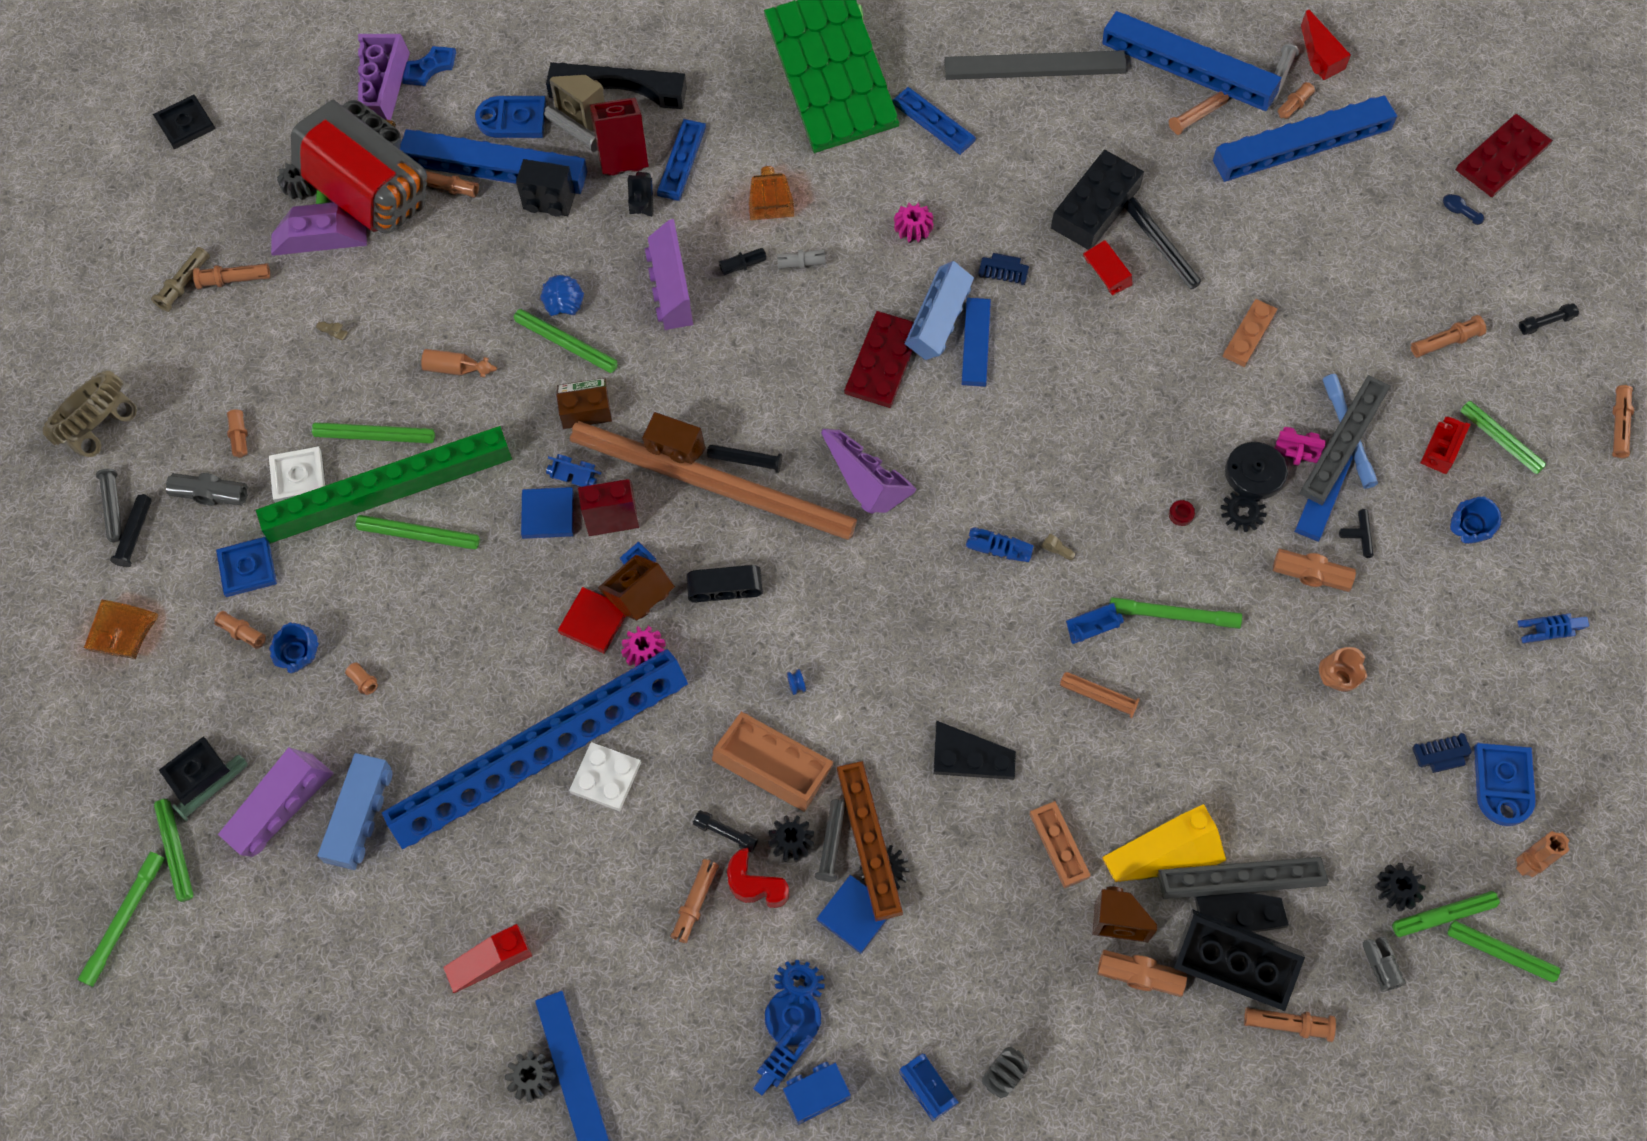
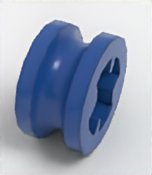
[787,669,806,695]

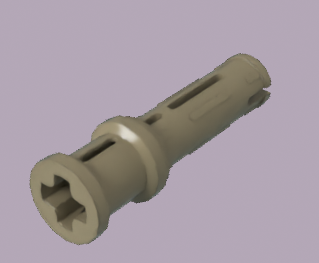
[151,247,210,312]

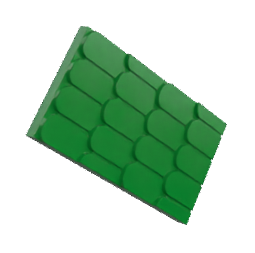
[764,0,899,153]

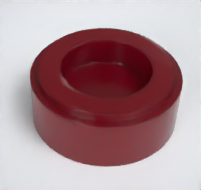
[1169,500,1195,526]

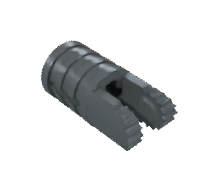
[1362,936,1406,992]

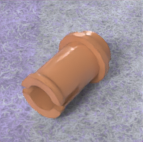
[345,662,378,695]

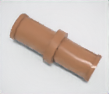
[214,611,266,649]

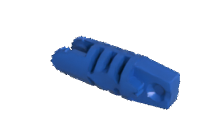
[966,527,1034,562]
[1517,613,1589,643]
[753,1023,813,1096]

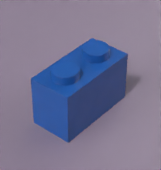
[783,1062,851,1125]

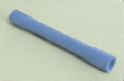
[1322,374,1378,489]

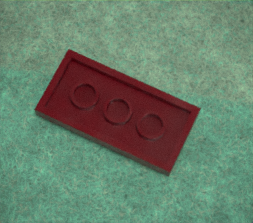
[1455,114,1553,198]
[844,311,914,408]

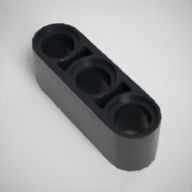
[686,565,763,603]

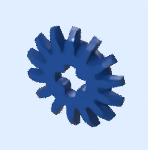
[774,960,825,1004]

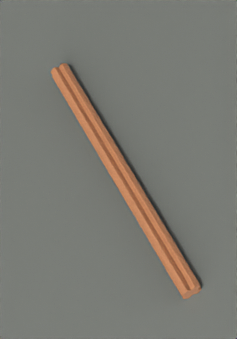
[570,421,857,540]

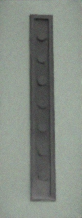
[944,50,1127,80]

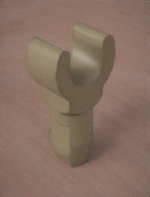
[316,322,348,341]
[1041,534,1076,560]

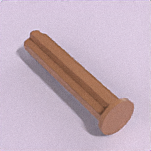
[1169,91,1229,135]
[1060,672,1140,718]

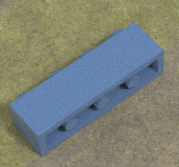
[905,261,974,360]
[317,753,393,870]

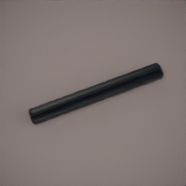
[1125,197,1201,289]

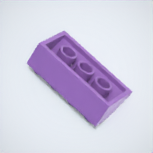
[645,219,693,330]

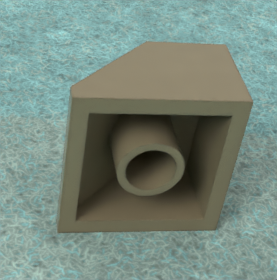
[550,75,605,132]

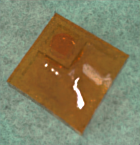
[84,599,158,659]

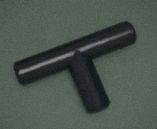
[1339,509,1374,558]

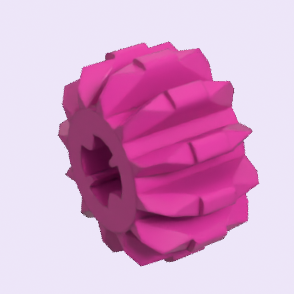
[894,202,934,243]
[621,625,666,667]

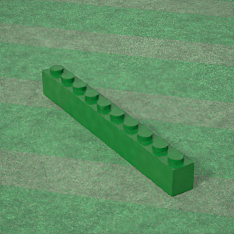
[256,426,513,544]

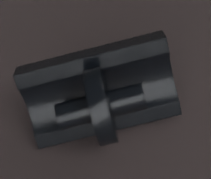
[627,171,654,217]

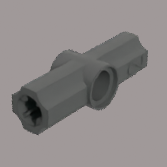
[166,473,248,506]

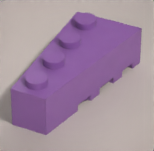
[358,34,410,123]
[218,747,334,857]

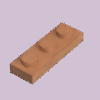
[1222,299,1277,367]
[1029,801,1091,889]

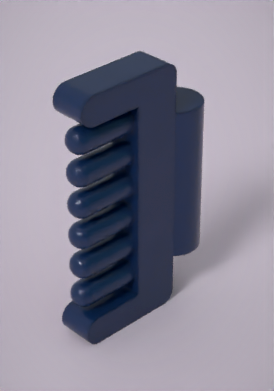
[979,253,1029,285]
[1412,733,1472,773]

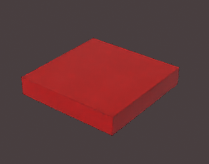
[558,587,626,654]

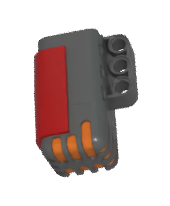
[291,100,427,234]

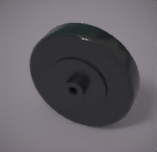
[1225,442,1288,500]

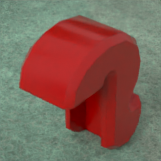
[727,848,790,908]

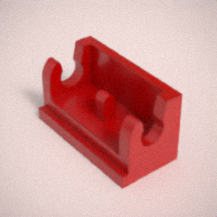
[1083,240,1132,296]
[1420,417,1471,474]

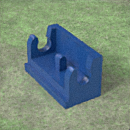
[899,1053,959,1122]

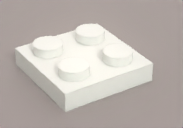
[269,446,325,503]
[569,742,641,811]

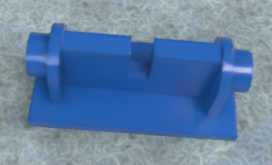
[546,454,601,487]
[1066,603,1124,644]

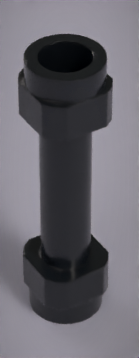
[1519,303,1579,335]
[693,810,759,853]

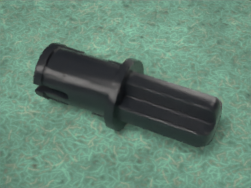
[719,248,767,276]

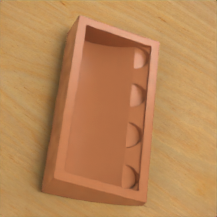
[712,711,833,812]

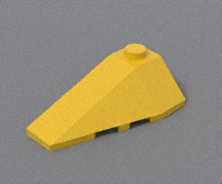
[1102,804,1226,882]

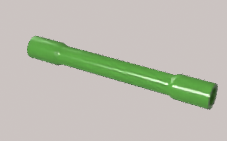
[1109,597,1242,629]
[77,852,165,987]

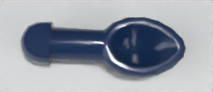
[1443,194,1484,225]

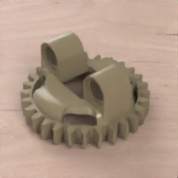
[43,371,137,457]

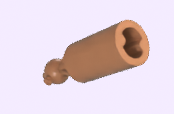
[421,349,497,377]

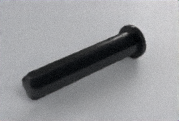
[707,445,782,473]
[110,494,152,567]

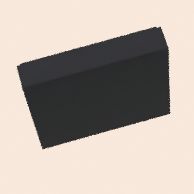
[153,94,216,149]
[159,736,230,806]

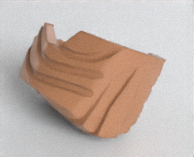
[1319,647,1367,692]

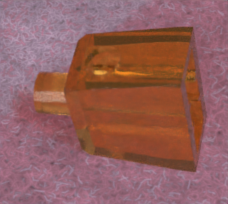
[749,166,794,221]

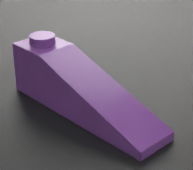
[821,429,916,514]

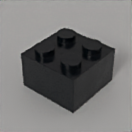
[516,159,575,217]

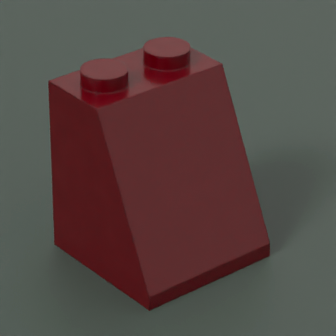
[589,97,649,175]
[578,479,639,536]

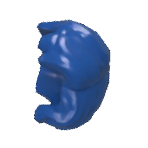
[540,275,584,316]
[1450,496,1502,544]
[269,622,319,674]

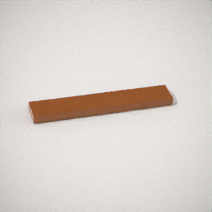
[836,761,903,921]

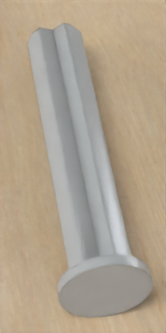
[1271,43,1300,105]
[544,106,597,152]

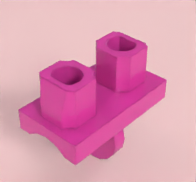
[1274,427,1325,466]

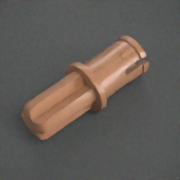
[1277,82,1315,119]
[227,409,248,458]

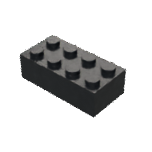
[1051,149,1145,250]
[1173,909,1305,1011]

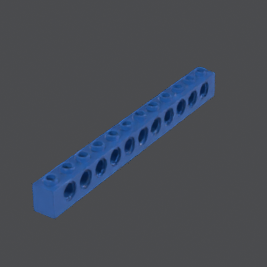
[381,649,688,850]

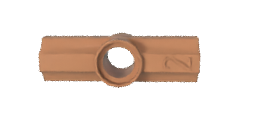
[1273,549,1356,592]
[1516,831,1570,877]
[1097,949,1187,997]

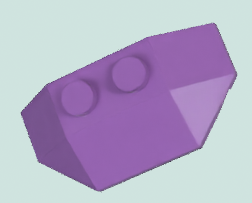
[271,202,367,256]

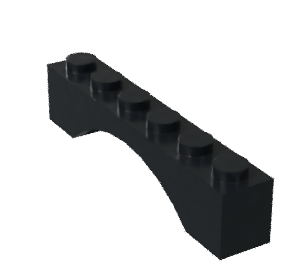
[546,62,687,109]

